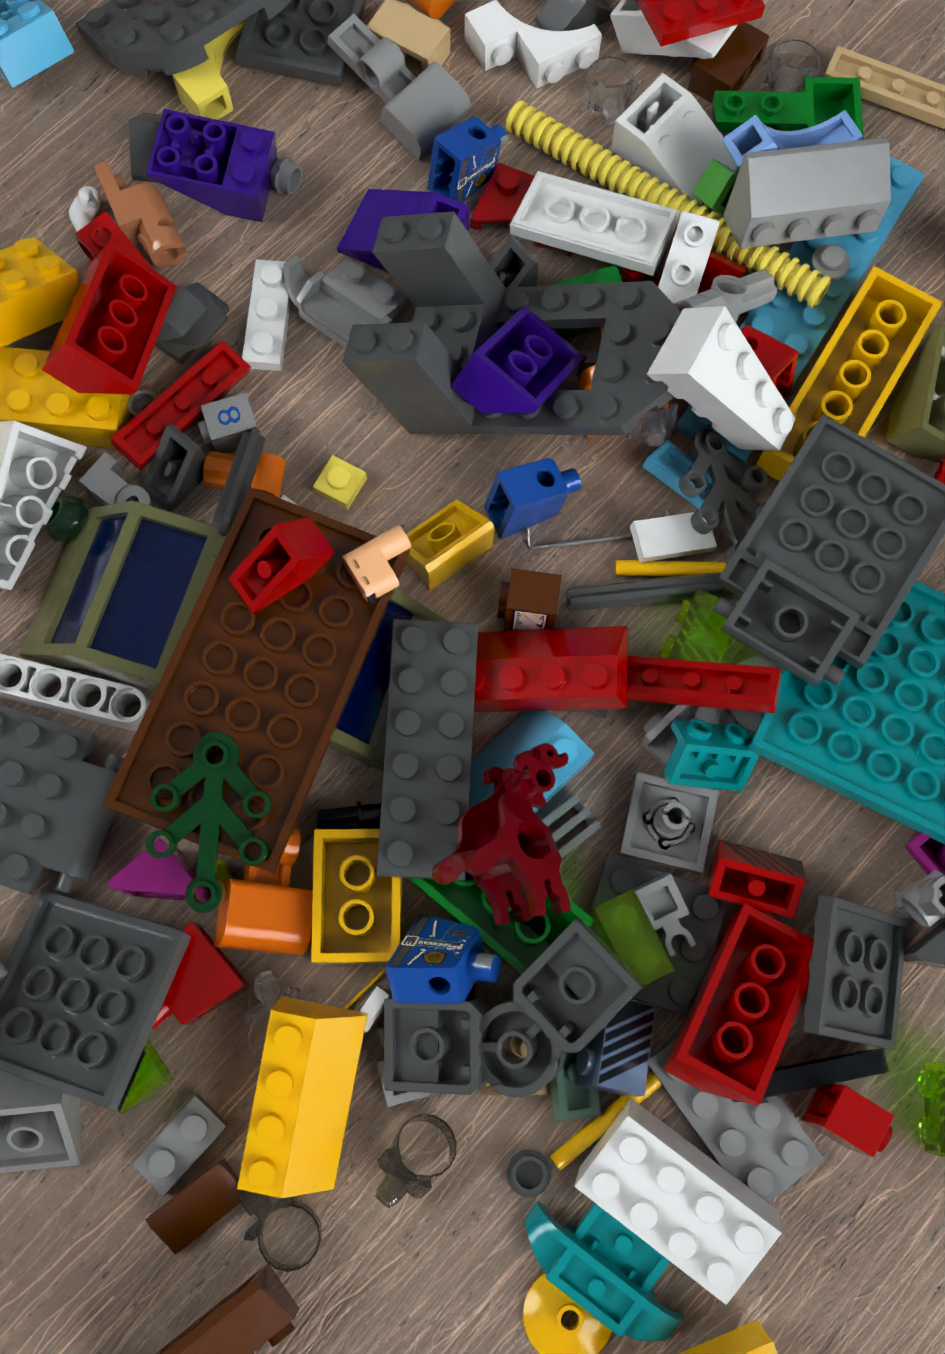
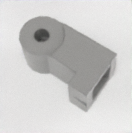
[79,452,155,507]

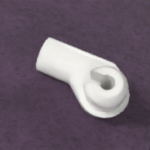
[69,186,100,232]

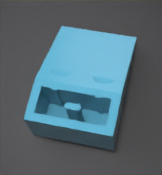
[0,0,75,88]

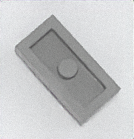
[132,1095,229,1196]

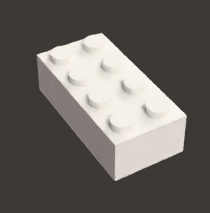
[574,1098,782,1305]

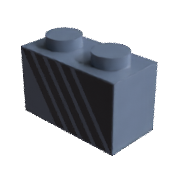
[576,999,656,1096]

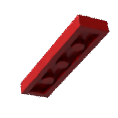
[111,340,251,471]
[627,655,781,713]

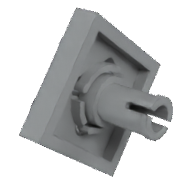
[618,772,719,875]

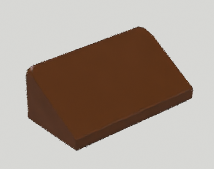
[145,1158,250,1255]

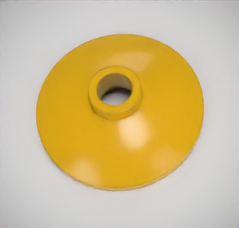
[523,1272,612,1354]

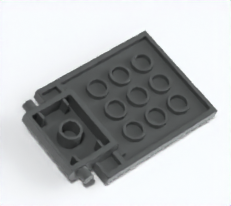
[713,414,945,688]
[0,704,124,896]

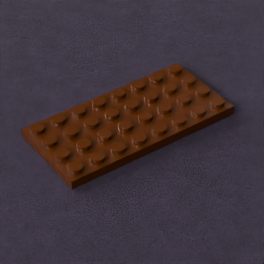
[103,487,410,875]

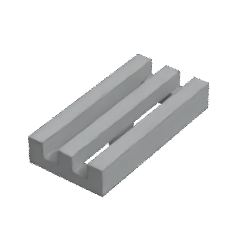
[542,794,602,859]

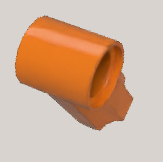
[203,451,287,498]

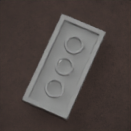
[648,1037,825,1203]

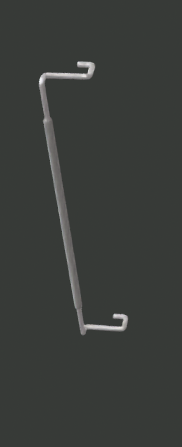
[526,510,669,549]

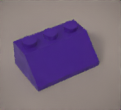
[450,306,585,413]

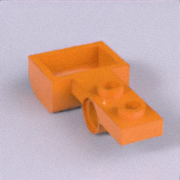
[213,822,313,957]

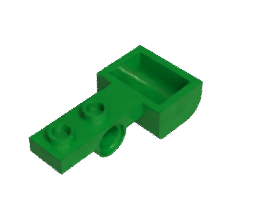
[712,77,864,136]

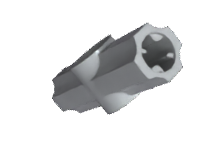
[674,269,778,323]
[894,870,945,929]

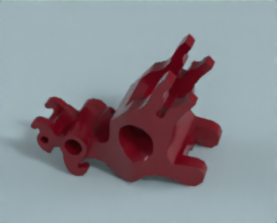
[432,743,571,926]

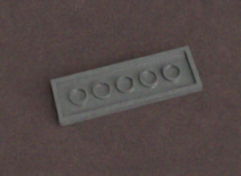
[377,619,478,881]

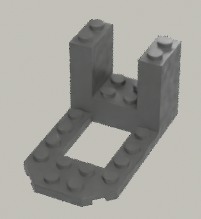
[342,211,681,435]

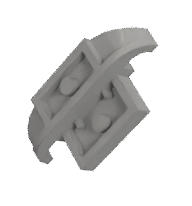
[283,255,408,348]

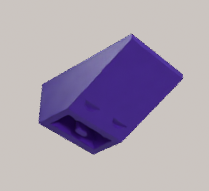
[146,109,278,222]
[337,189,470,272]

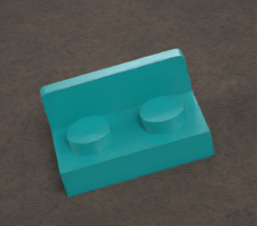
[663,719,759,791]

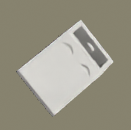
[610,0,738,59]
[611,73,738,207]

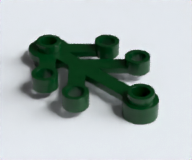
[146,732,273,913]

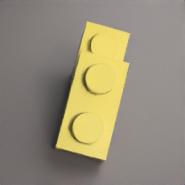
[172,19,246,120]

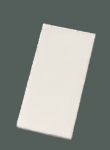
[510,171,680,276]

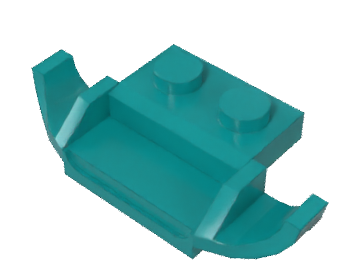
[525,1201,684,1342]

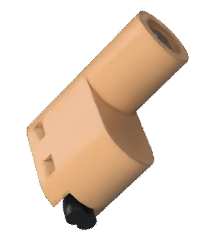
[341,525,411,605]

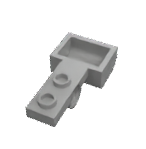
[327,13,471,161]

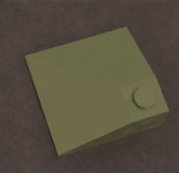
[886,323,945,462]

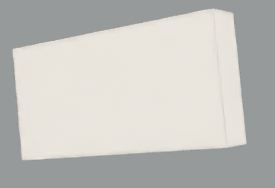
[630,512,717,563]

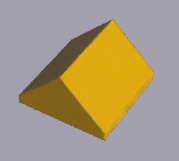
[406,499,494,591]

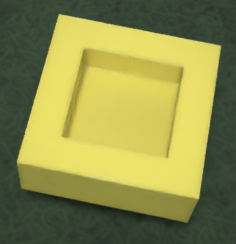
[313,455,367,510]

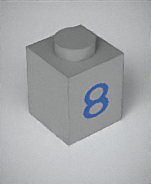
[198,392,260,454]

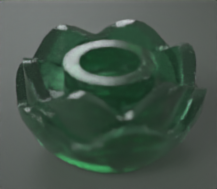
[44,496,88,544]

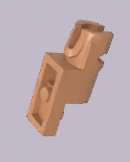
[93,161,187,268]

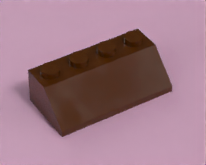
[156,1263,300,1354]

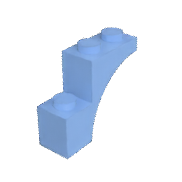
[722,110,865,169]

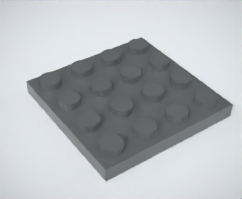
[0,890,191,1112]

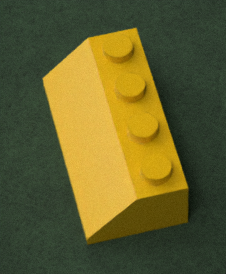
[237,996,368,1198]

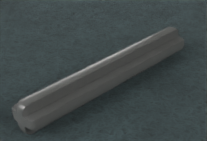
[212,428,265,536]
[566,572,724,611]

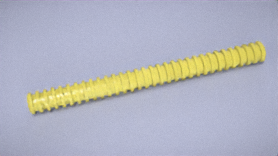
[506,100,831,309]

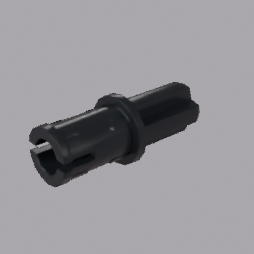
[317,801,381,829]

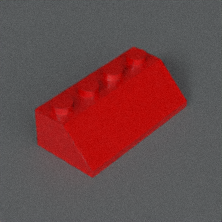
[42,240,177,395]
[474,626,628,712]
[663,903,814,1106]

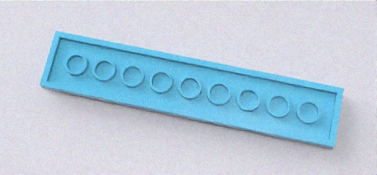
[676,156,925,465]

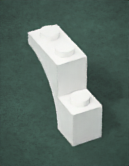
[464,0,602,89]

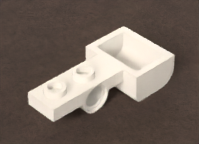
[658,211,720,304]

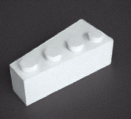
[647,306,796,451]
[0,420,87,590]

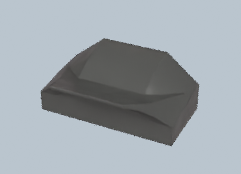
[154,282,229,365]

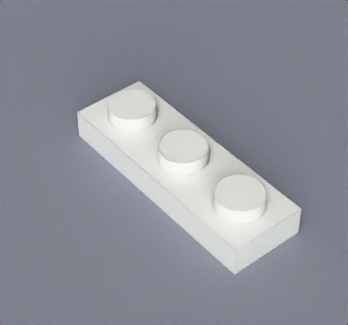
[242,259,291,371]

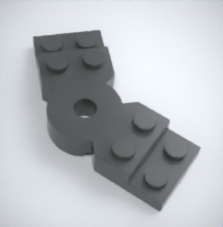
[384,918,645,1097]

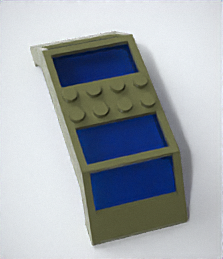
[19,501,449,771]

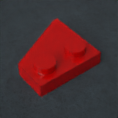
[470,162,535,230]

